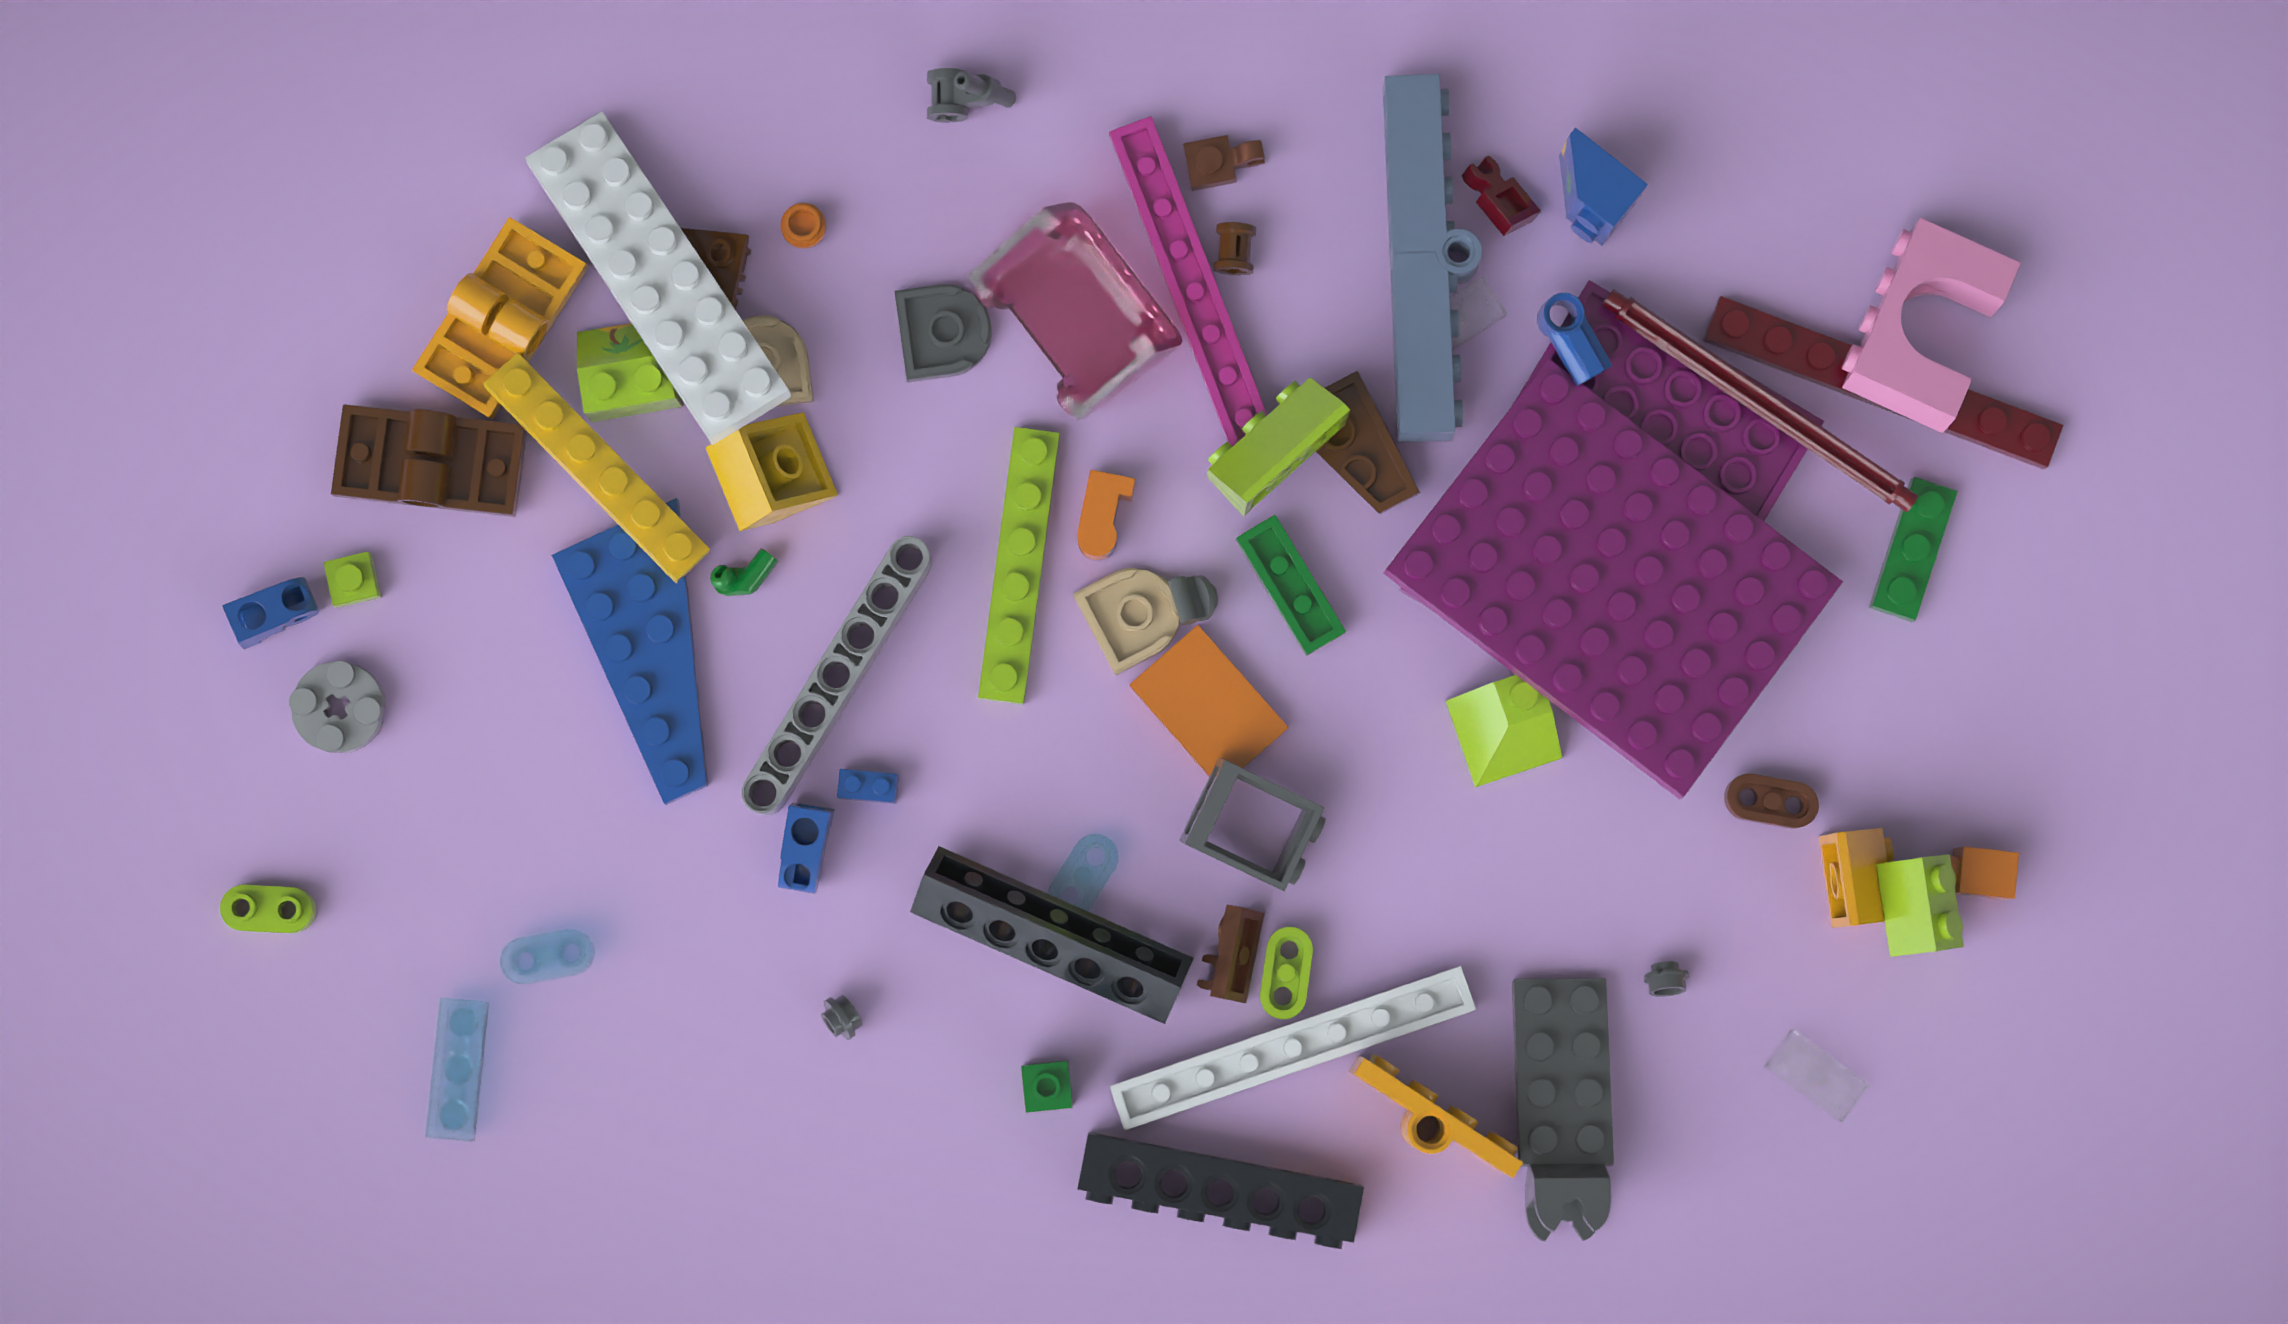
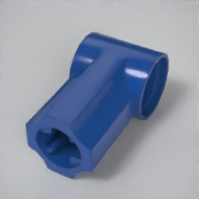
[1537,292,1613,386]

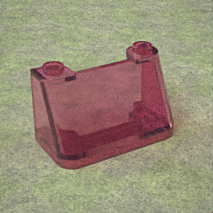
[968,202,1183,420]

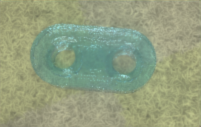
[1048,834,1119,911]
[500,929,595,984]

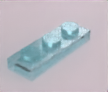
[425,997,489,1141]

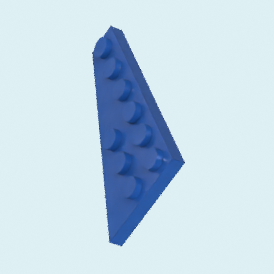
[552,498,708,805]

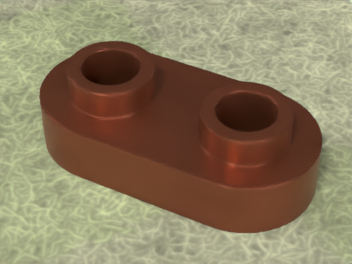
[1724,774,1819,829]

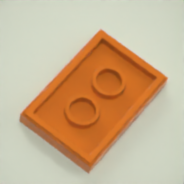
[1129,625,1289,777]

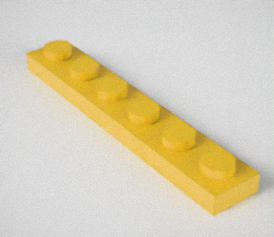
[484,352,710,584]

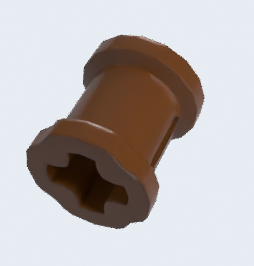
[1213,222,1256,275]

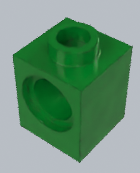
[1021,1060,1073,1113]

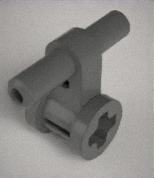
[927,68,1016,123]

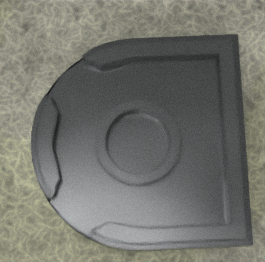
[894,284,992,383]

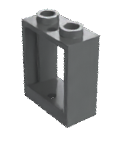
[1179,757,1326,892]

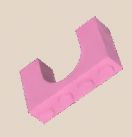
[1842,217,2021,433]

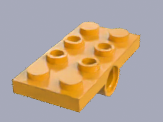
[412,217,589,420]
[1349,1054,1523,1178]

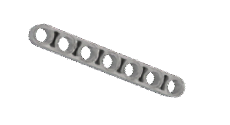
[742,536,932,815]

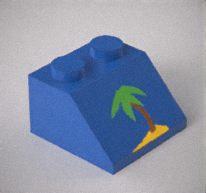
[1559,127,1648,246]

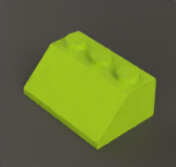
[1207,377,1350,517]

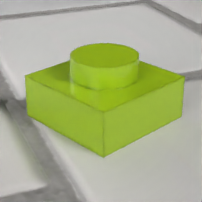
[323,552,381,608]

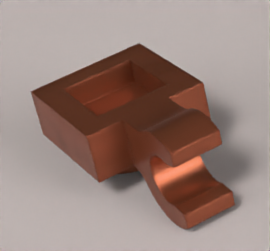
[1183,135,1265,191]

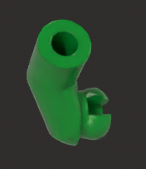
[710,548,779,596]

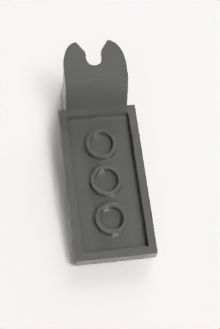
[1512,978,1614,1241]

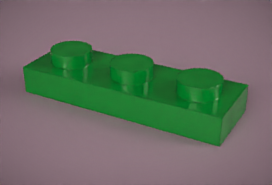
[1869,477,1958,622]
[1235,515,1346,657]

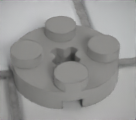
[289,661,386,753]

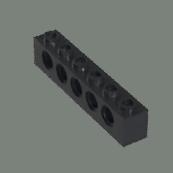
[910,846,1194,1024]
[1077,1132,1364,1249]

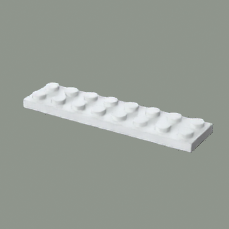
[525,112,791,445]

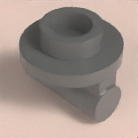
[1168,575,1218,625]

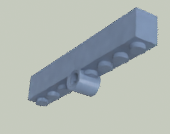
[1383,74,1482,443]

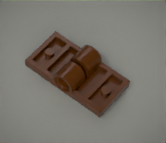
[331,404,527,517]

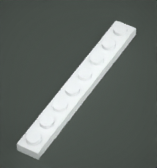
[1110,966,1476,1131]

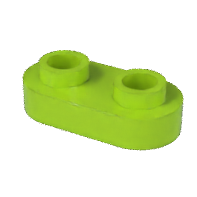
[220,885,316,934]
[1260,927,1313,1019]

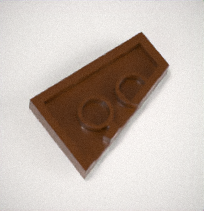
[1316,371,1421,514]

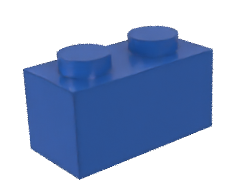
[837,769,899,804]

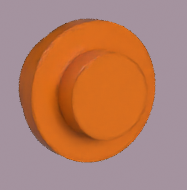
[780,203,826,249]

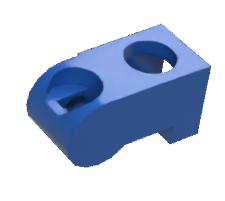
[222,577,319,650]
[778,802,835,894]

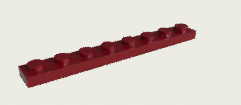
[1703,296,2063,470]

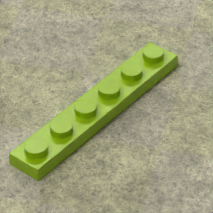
[978,427,1060,705]

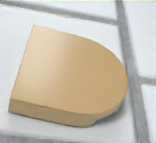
[742,315,814,407]
[1073,568,1180,676]

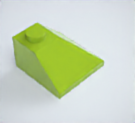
[1445,675,1562,788]

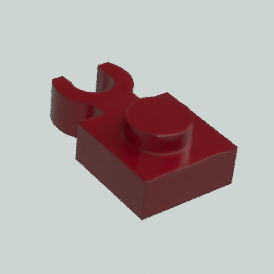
[1462,156,1541,236]

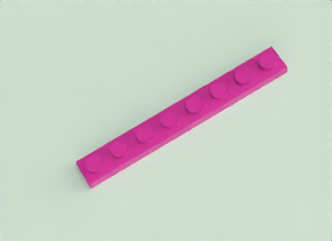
[1109,116,1267,446]

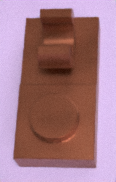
[1197,904,1264,1004]

